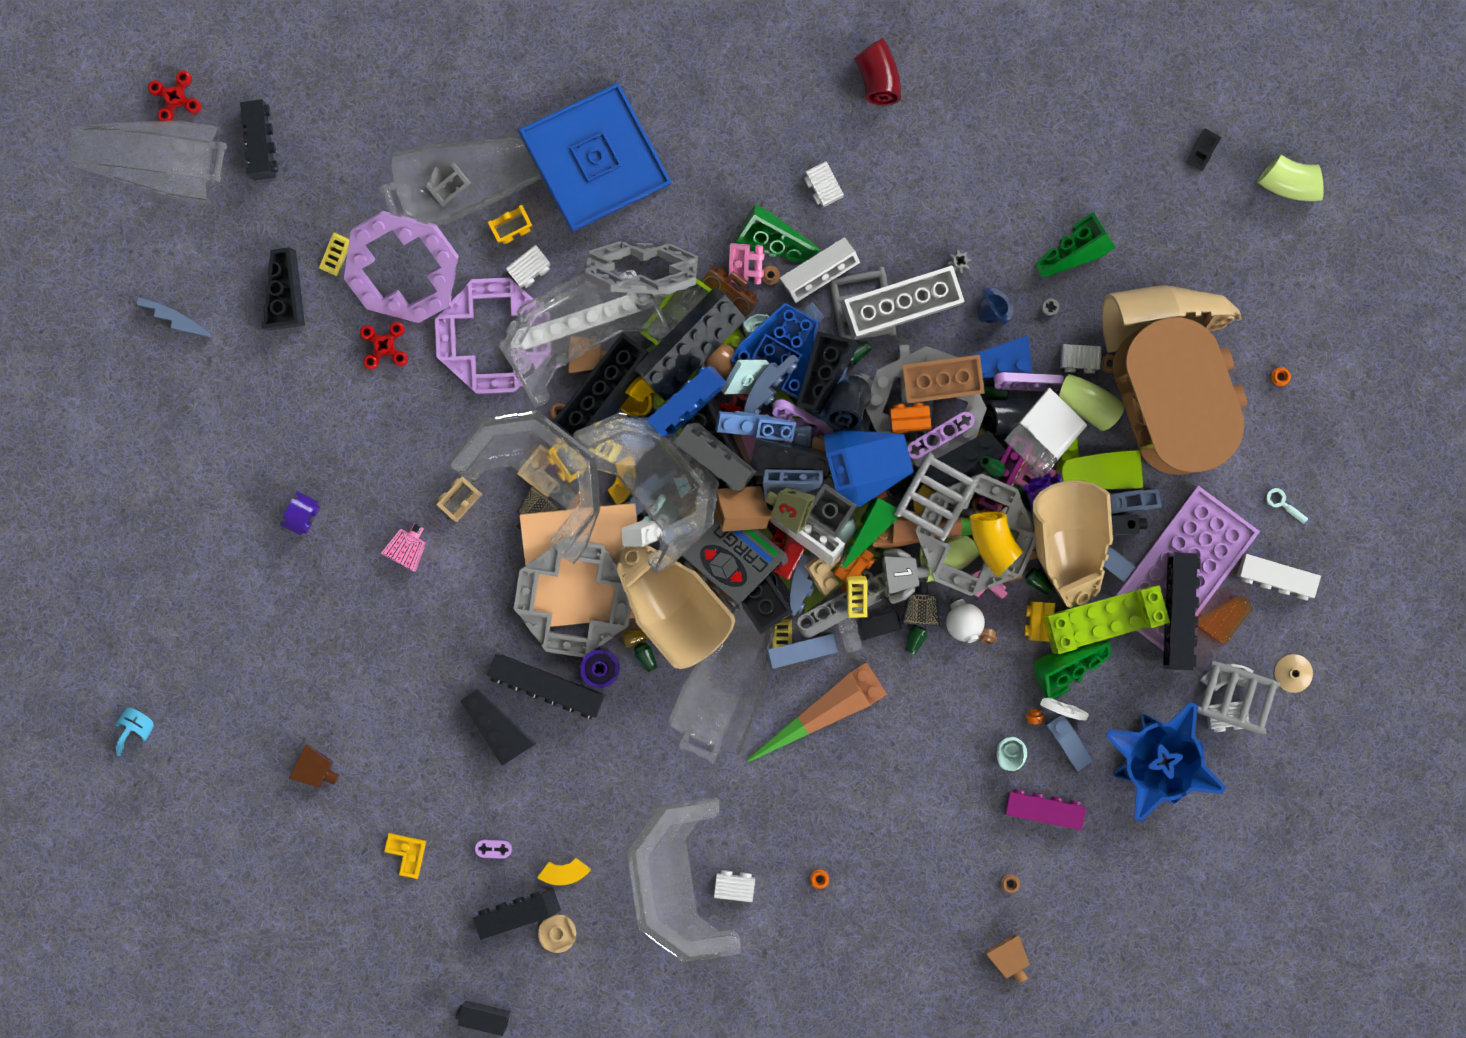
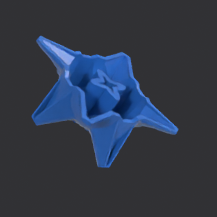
[1106,702,1226,822]

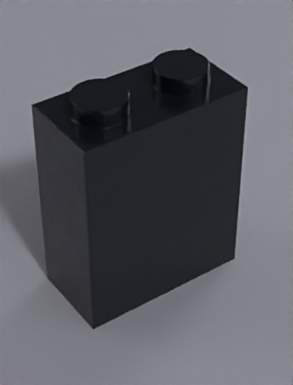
[455,1001,511,1036]

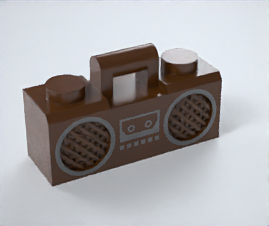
[701,266,760,319]

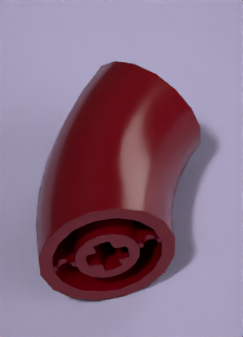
[853,38,901,106]

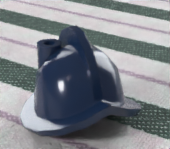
[978,288,1014,324]

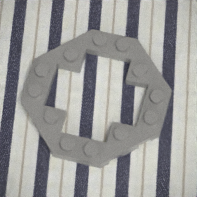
[585,242,698,295]
[865,346,987,467]
[915,473,1036,596]
[514,538,631,658]

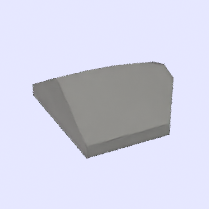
[426,163,471,207]

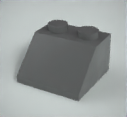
[808,483,857,538]

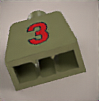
[766,488,816,534]

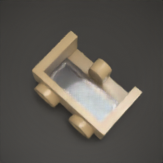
[436,476,482,522]

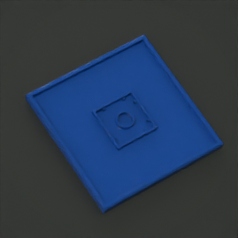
[518,82,672,233]

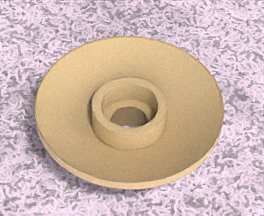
[1274,654,1313,693]

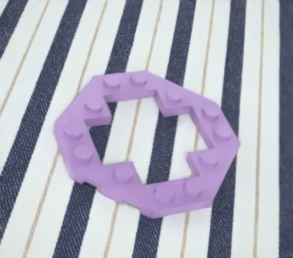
[344,211,459,323]
[435,278,552,394]

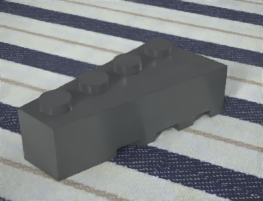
[673,423,757,491]

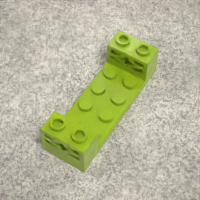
[1042,585,1170,654]

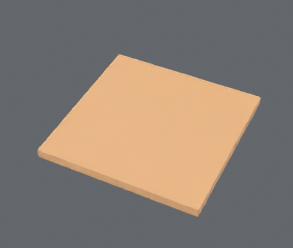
[520,503,637,627]

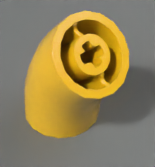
[970,512,1024,578]

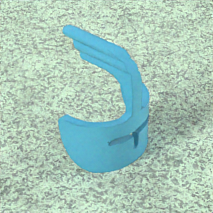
[115,707,154,756]

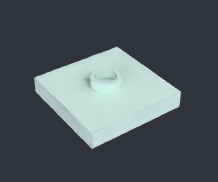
[721,360,770,394]

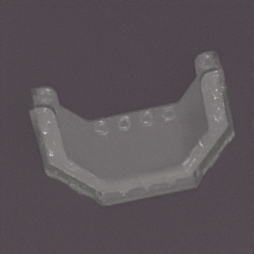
[498,269,671,408]
[447,410,600,564]
[564,413,719,573]
[627,795,742,963]

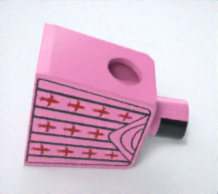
[381,523,426,572]

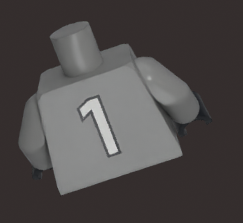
[874,548,929,608]

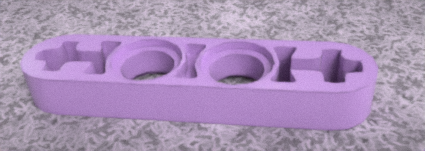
[993,372,1065,392]
[773,400,835,437]
[907,412,975,459]

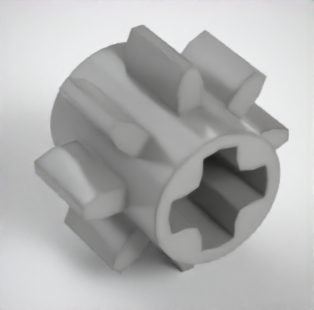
[947,250,971,275]

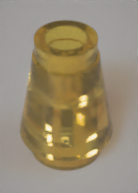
[622,629,649,649]

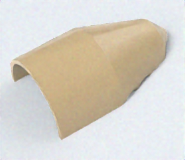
[1102,285,1242,353]
[1033,480,1113,608]
[617,545,735,669]

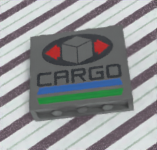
[682,520,788,610]

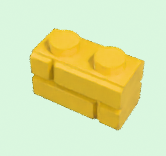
[1024,602,1055,642]

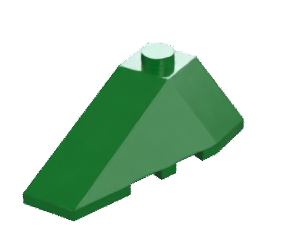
[735,204,820,263]
[1035,212,1116,278]
[839,498,898,569]
[1033,640,1111,699]

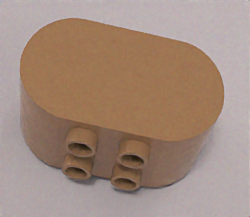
[1112,317,1247,475]

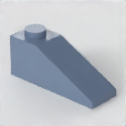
[763,470,824,500]
[1045,714,1093,772]

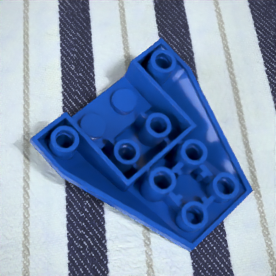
[730,303,818,399]
[824,430,914,507]

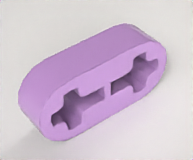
[475,839,512,858]

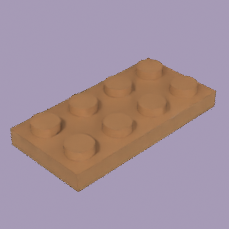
[902,355,985,403]

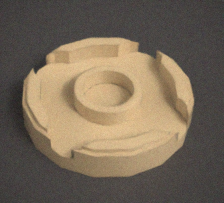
[538,914,577,953]

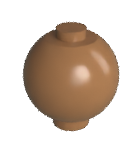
[699,343,735,381]

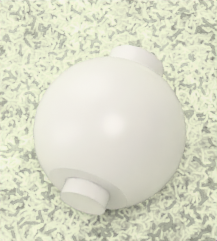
[946,599,985,643]

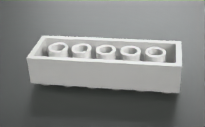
[841,265,965,339]

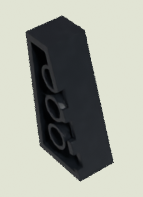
[240,99,279,181]
[925,431,1006,487]

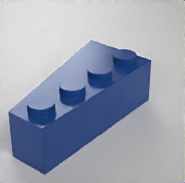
[971,335,1032,380]
[647,366,728,437]

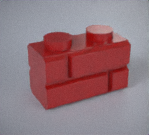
[772,537,805,580]

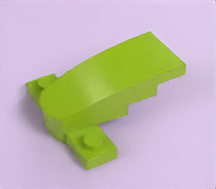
[1056,438,1143,490]

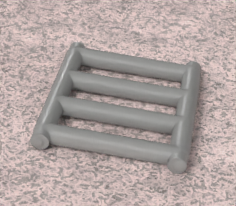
[829,267,897,340]
[894,452,979,542]
[1197,660,1281,735]

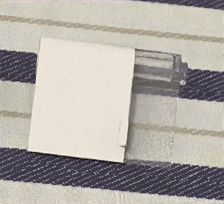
[1004,388,1087,478]

